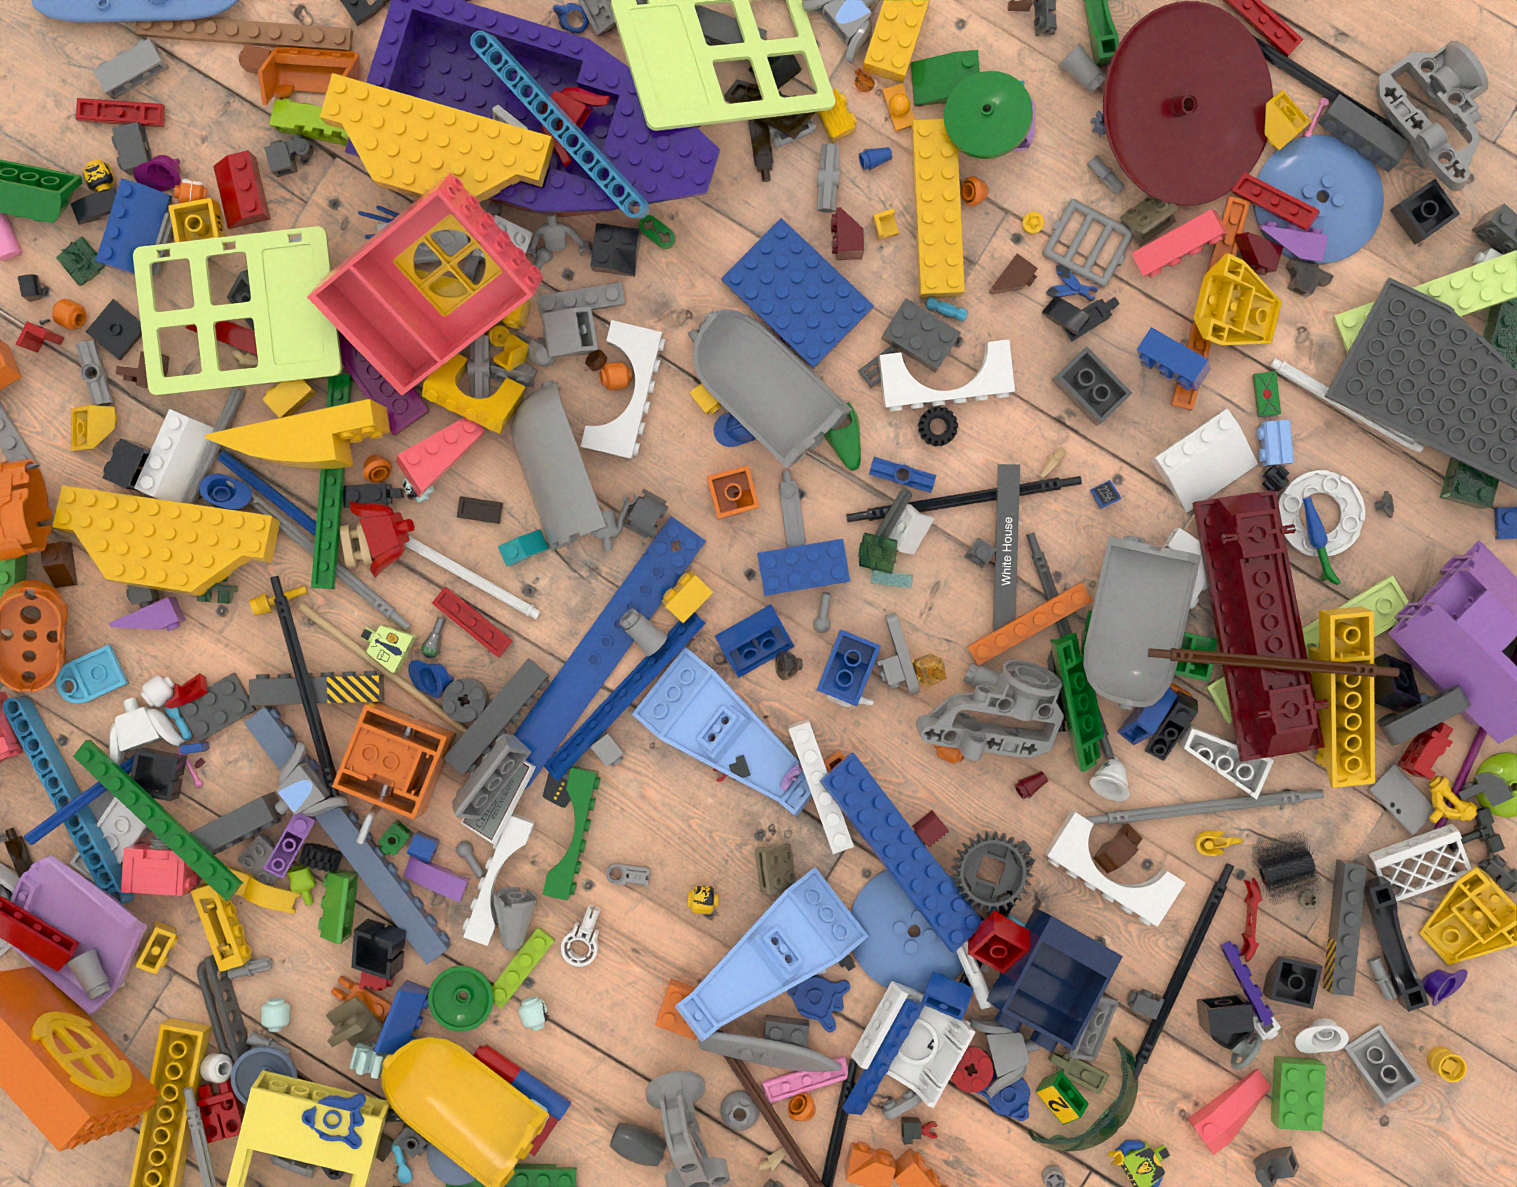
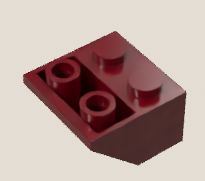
[831,207,864,260]

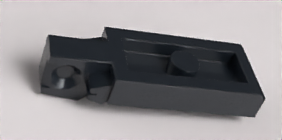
[1060,297,1120,342]
[343,483,404,508]

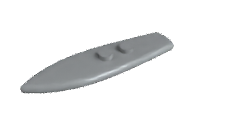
[698,1032,841,1072]

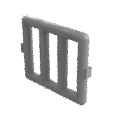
[1042,199,1133,287]

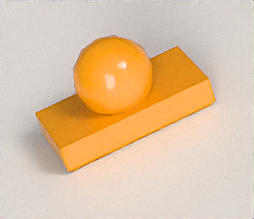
[882,83,915,132]

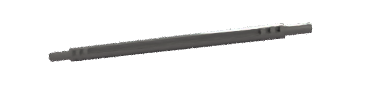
[1026,532,1114,758]

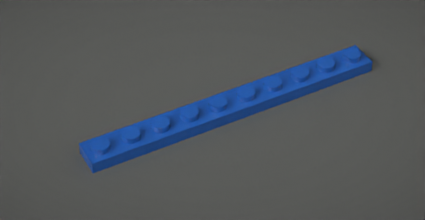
[544,612,706,781]

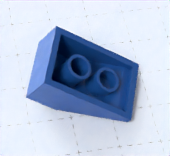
[817,629,881,706]

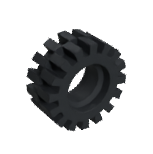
[918,406,958,447]
[299,843,342,872]

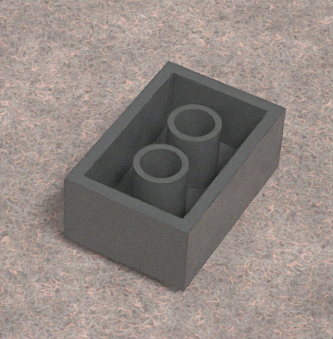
[881,298,961,373]
[1052,347,1132,426]

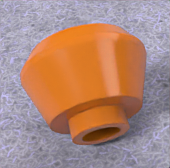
[960,176,989,207]
[363,455,392,483]
[788,1093,816,1122]

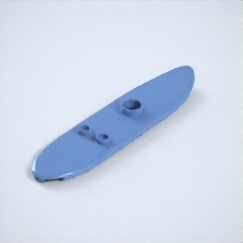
[32,0,238,22]

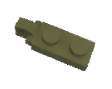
[1048,1052,1109,1094]

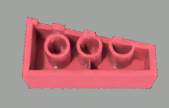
[396,417,484,498]

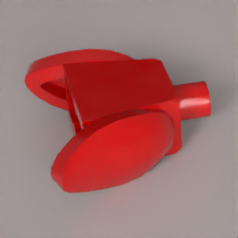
[541,87,610,168]
[349,501,415,578]

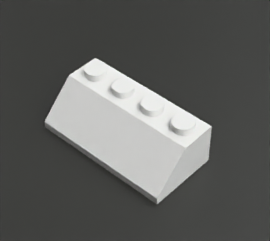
[134,409,214,503]

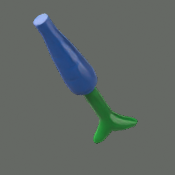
[1302,496,1341,585]

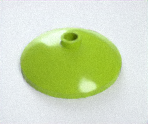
[1474,752,1517,817]

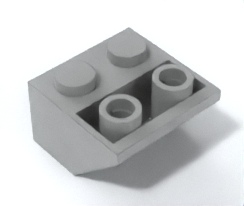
[541,307,598,358]

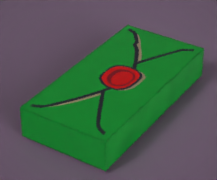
[1253,371,1281,417]

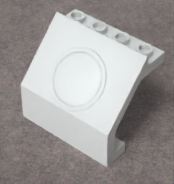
[851,981,976,1108]

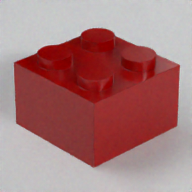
[968,911,1030,974]

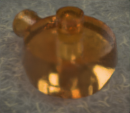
[854,68,875,93]

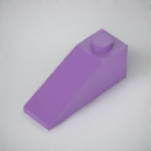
[109,597,186,631]

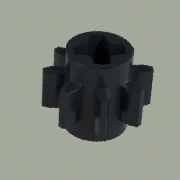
[1262,465,1290,492]

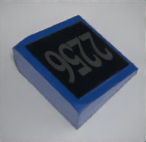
[1090,480,1122,509]

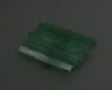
[56,236,105,286]
[858,532,899,574]

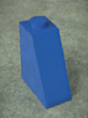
[1117,687,1178,745]

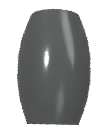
[609,1123,667,1167]

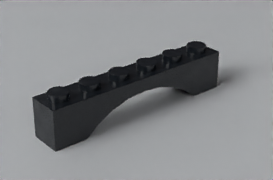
[1364,876,1429,1012]

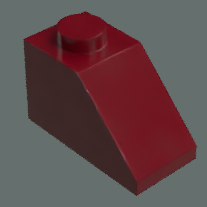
[1234,232,1283,275]

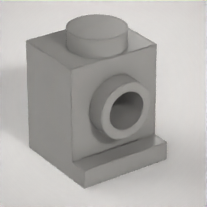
[876,655,905,689]

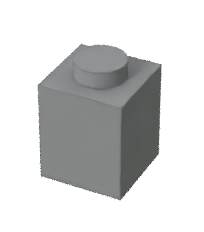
[591,732,625,767]

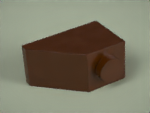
[989,253,1038,294]
[41,542,78,588]

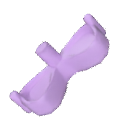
[780,764,803,791]

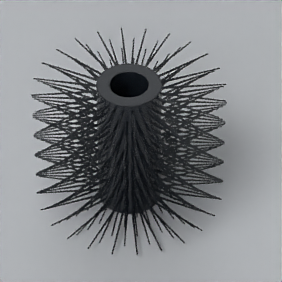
[1252,831,1323,905]

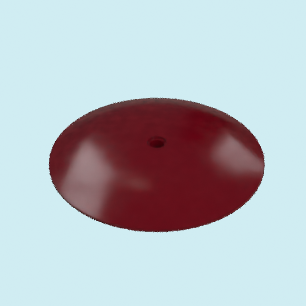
[1103,1,1273,206]

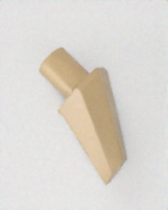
[232,350,258,368]
[1040,447,1067,479]
[759,1147,787,1172]

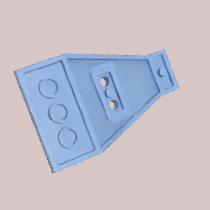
[632,647,813,816]
[675,867,869,1042]

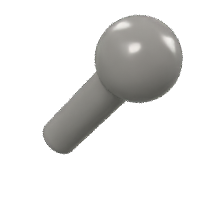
[533,246,553,270]
[813,592,831,633]
[456,841,485,879]

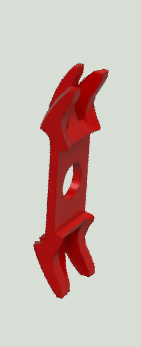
[1240,878,1263,962]

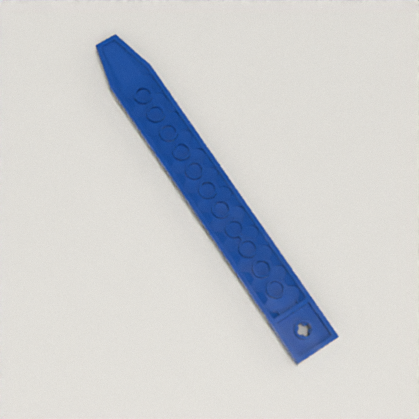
[514,516,706,790]

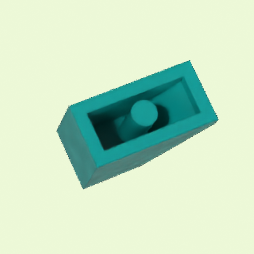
[498,529,549,567]

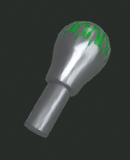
[421,617,445,659]

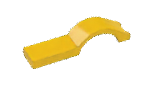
[202,865,302,914]

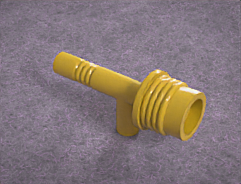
[249,585,308,616]

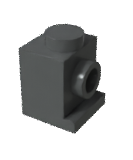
[964,538,997,568]
[1127,988,1164,1020]
[393,1125,428,1159]

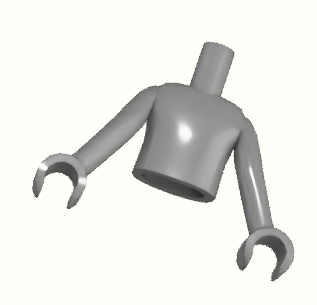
[525,212,592,258]
[590,493,637,551]

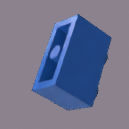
[920,972,974,1021]

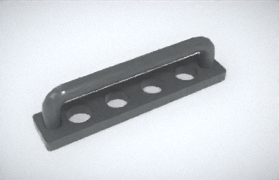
[197,951,251,1062]

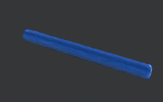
[218,451,316,536]
[24,755,134,845]

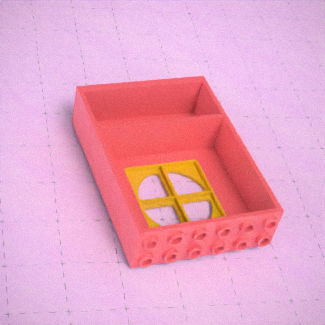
[307,172,543,396]

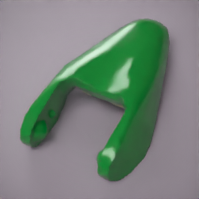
[824,402,861,471]

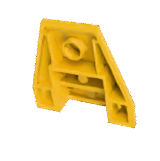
[1193,253,1282,345]
[1419,866,1517,965]

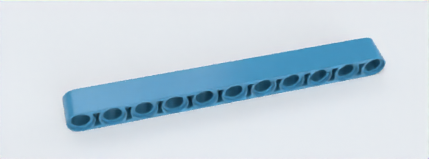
[470,31,649,219]
[3,696,134,905]

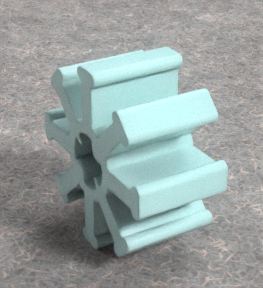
[349,1042,393,1079]

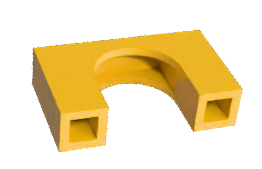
[422,354,526,434]

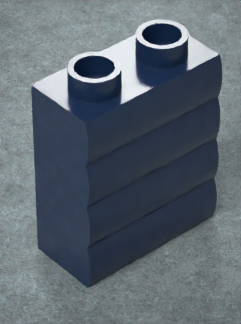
[986,908,1123,1053]

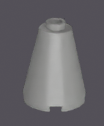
[493,887,537,951]

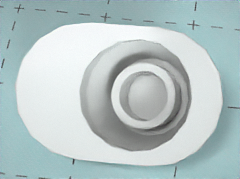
[1295,1018,1349,1053]

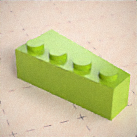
[269,98,349,146]

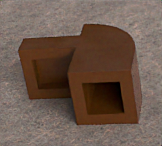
[116,351,169,388]
[1093,823,1143,874]

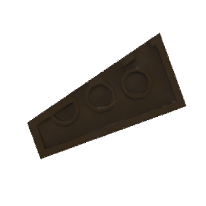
[724,79,815,140]

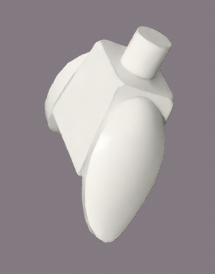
[108,698,184,766]

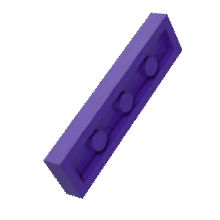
[1220,941,1274,1027]

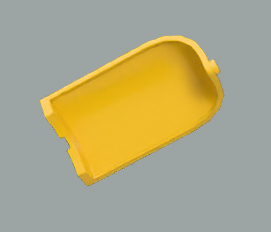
[381,1037,549,1187]

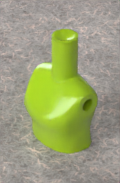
[287,864,316,905]

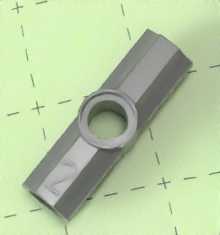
[817,143,840,213]
[467,335,492,399]
[75,340,113,406]

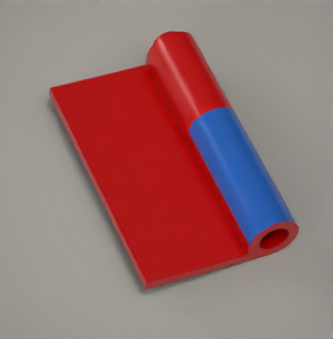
[473,1044,571,1157]

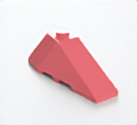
[1187,1069,1271,1155]

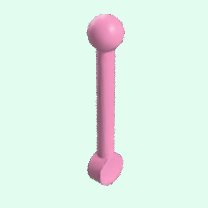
[1303,97,1329,137]
[177,747,203,788]

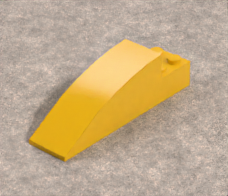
[205,399,390,469]
[1309,606,1375,788]

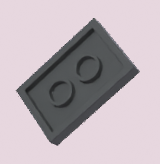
[178,673,257,742]

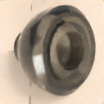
[775,651,803,681]

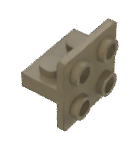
[1120,196,1178,246]
[755,844,796,895]
[326,996,383,1048]

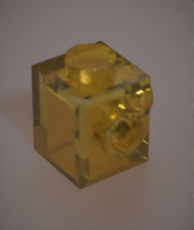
[912,653,947,686]

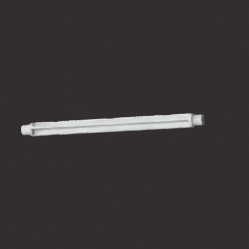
[1270,358,1425,453]
[405,536,541,620]

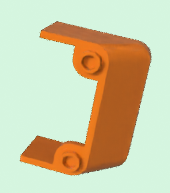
[258,47,360,105]

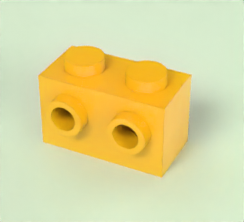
[262,379,317,418]
[662,570,713,623]
[135,920,178,974]

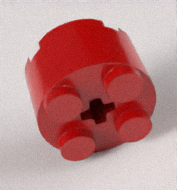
[951,1045,993,1093]

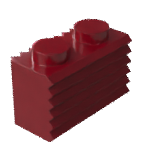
[912,810,949,847]

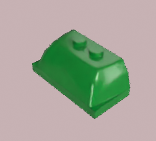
[0,159,82,223]

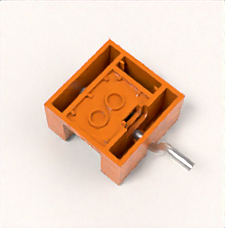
[332,702,457,844]

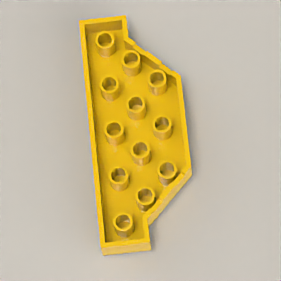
[320,73,555,202]
[52,485,280,596]

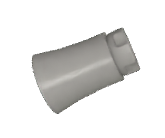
[1058,43,1106,93]
[619,608,668,656]
[963,663,1002,701]
[67,949,111,1001]

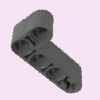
[1377,685,1471,746]

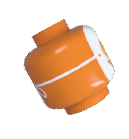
[174,179,207,204]

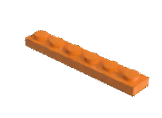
[967,582,1093,666]

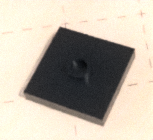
[85,299,142,360]

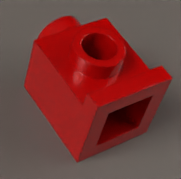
[359,972,395,991]

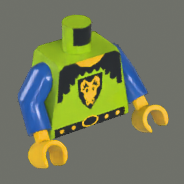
[1108,1139,1170,1187]

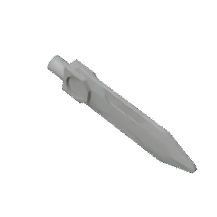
[779,470,806,547]

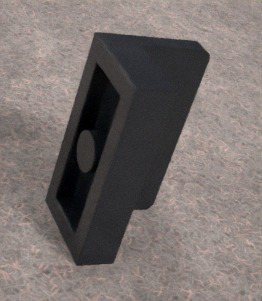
[748,54,802,89]

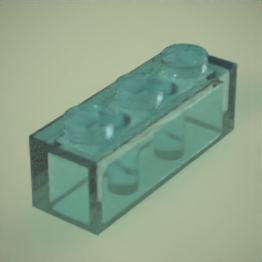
[870,570,913,588]

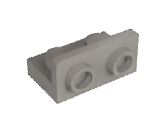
[578,0,616,36]

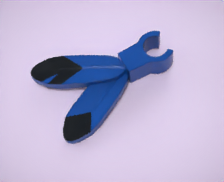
[1046,265,1098,301]

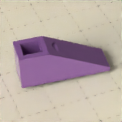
[1258,221,1328,262]
[263,813,316,879]

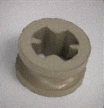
[1298,889,1320,910]

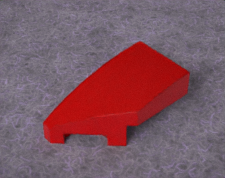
[165,673,208,709]

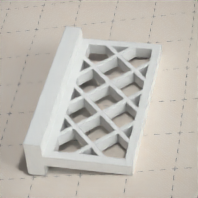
[1368,824,1471,901]

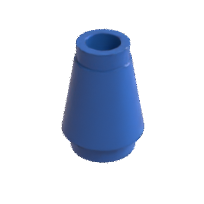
[859,147,892,171]

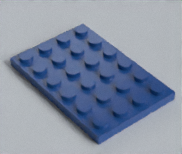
[721,218,874,369]

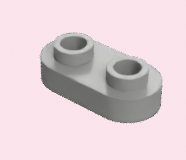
[881,1089,922,1120]

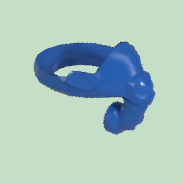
[553,3,589,34]

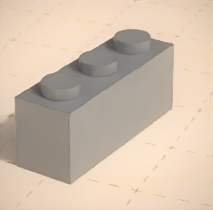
[92,39,169,99]

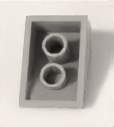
[1344,1025,1422,1109]

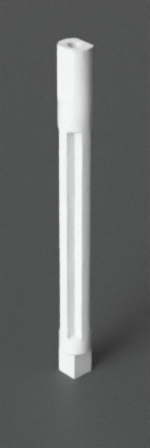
[956,940,993,1010]

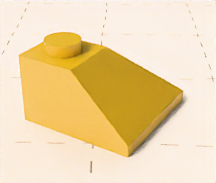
[1265,90,1312,150]
[71,405,117,452]

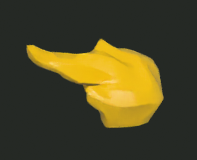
[1194,830,1243,856]

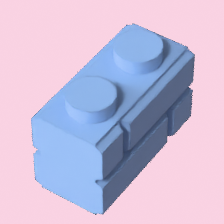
[1256,420,1294,467]

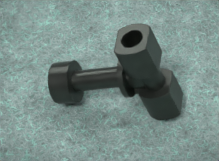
[1448,807,1505,853]

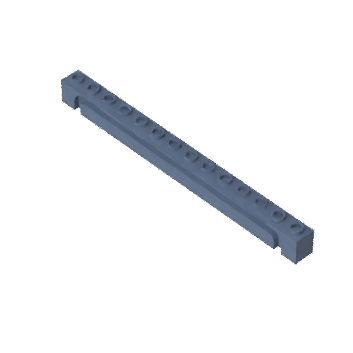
[244,706,451,965]

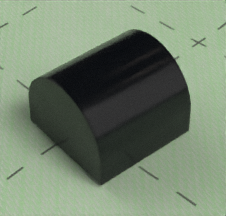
[18,274,43,302]

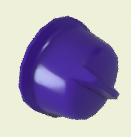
[1421,969,1468,1006]

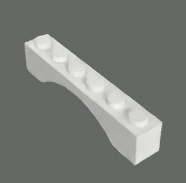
[462,812,536,946]

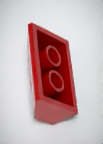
[213,150,271,229]

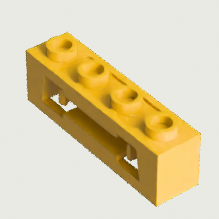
[190,883,252,972]

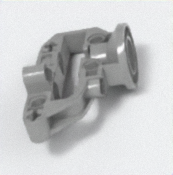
[1377,41,1488,191]
[916,660,1064,761]
[645,1071,730,1187]

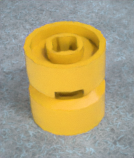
[1427,1046,1467,1083]

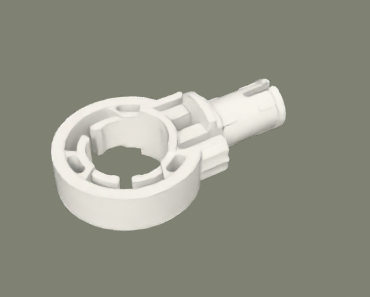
[561,905,601,967]

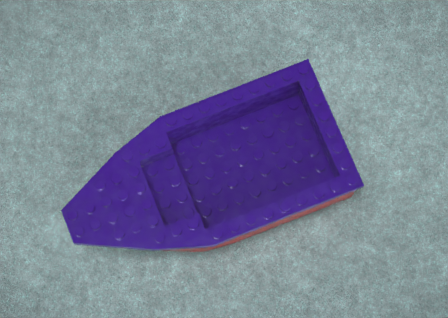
[345,0,720,218]

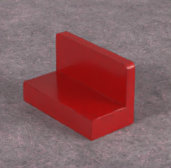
[16,321,65,353]

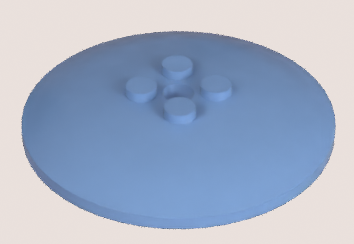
[1253,135,1384,265]
[850,869,976,993]

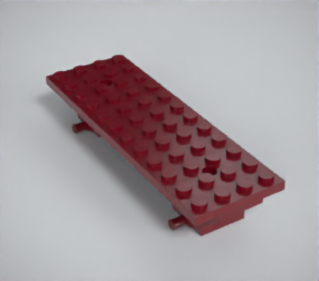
[1192,490,1329,762]

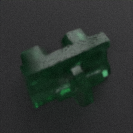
[197,577,238,604]

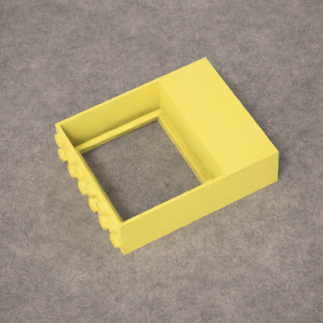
[226,1070,390,1187]

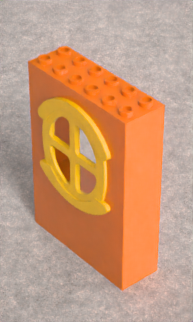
[0,966,161,1152]

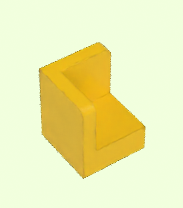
[872,208,899,241]
[493,334,529,371]

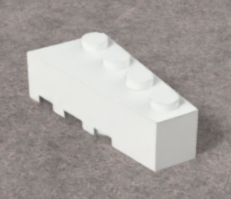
[1179,725,1274,799]

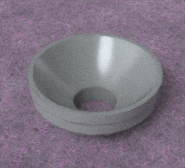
[720,1090,760,1131]

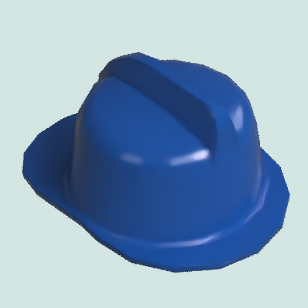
[713,412,756,447]
[199,473,252,510]
[408,660,454,699]

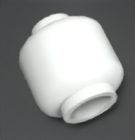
[140,675,174,707]
[200,1053,234,1083]

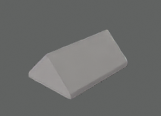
[1064,995,1119,1061]

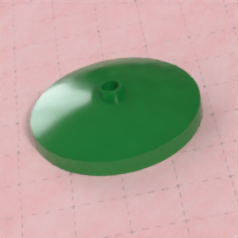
[944,71,1033,159]

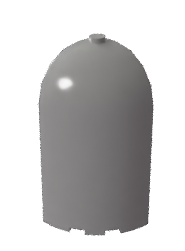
[693,310,852,468]
[511,380,608,551]
[1083,536,1201,710]

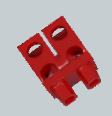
[1397,722,1453,780]
[196,1077,245,1143]

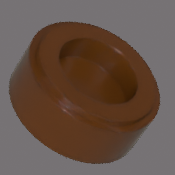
[585,350,607,371]

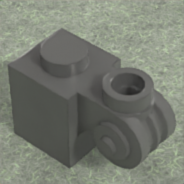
[264,134,313,177]

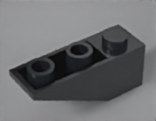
[1145,690,1198,761]

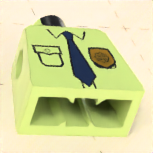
[360,625,418,673]

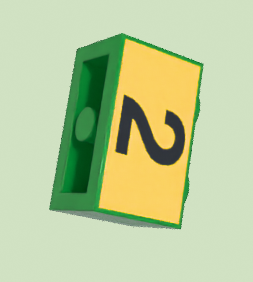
[1035,1071,1089,1125]

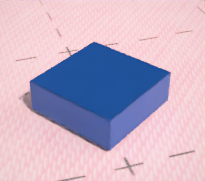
[180,742,209,754]

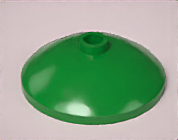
[428,965,494,1032]

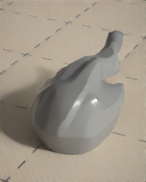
[516,332,556,367]

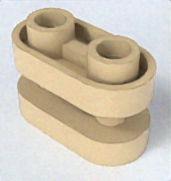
[340,522,377,568]

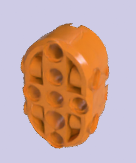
[0,458,52,561]
[0,579,68,692]

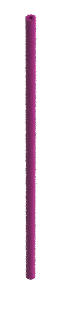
[1433,646,1517,830]

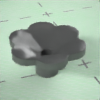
[1375,491,1394,518]

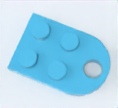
[56,644,129,704]

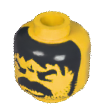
[82,160,116,192]
[688,886,719,914]

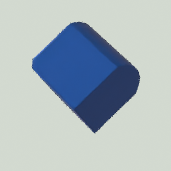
[407,831,440,863]

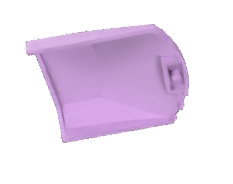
[11,855,147,1014]

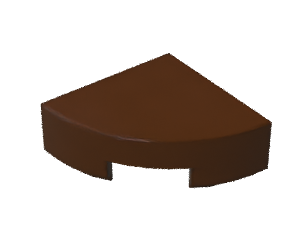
[1008,0,1033,12]

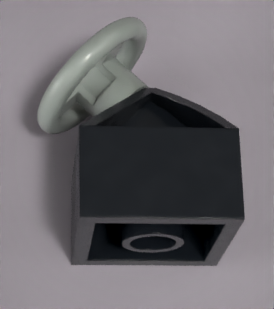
[1196,994,1262,1070]

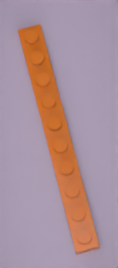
[1170,196,1250,411]

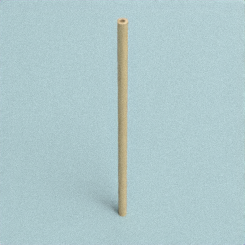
[298,603,468,734]

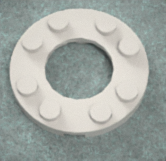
[1278,470,1365,557]

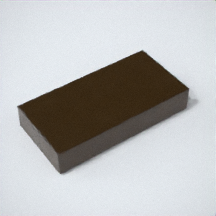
[457,496,503,524]

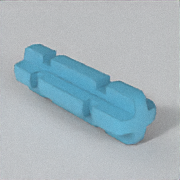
[926,297,968,321]

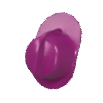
[133,155,181,191]

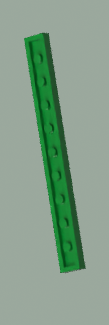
[311,374,353,590]
[73,740,243,901]

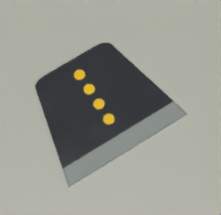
[543,773,571,808]

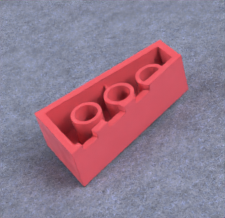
[1131,209,1228,278]

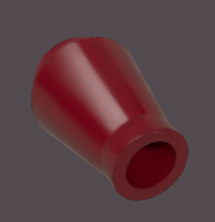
[1014,771,1048,799]

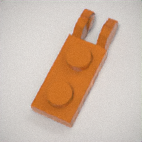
[331,975,392,1024]

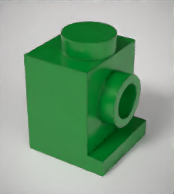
[378,820,414,855]

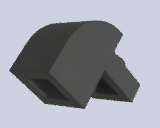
[1459,772,1516,807]
[1253,1146,1299,1187]

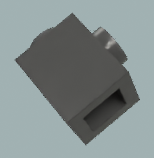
[126,585,160,608]

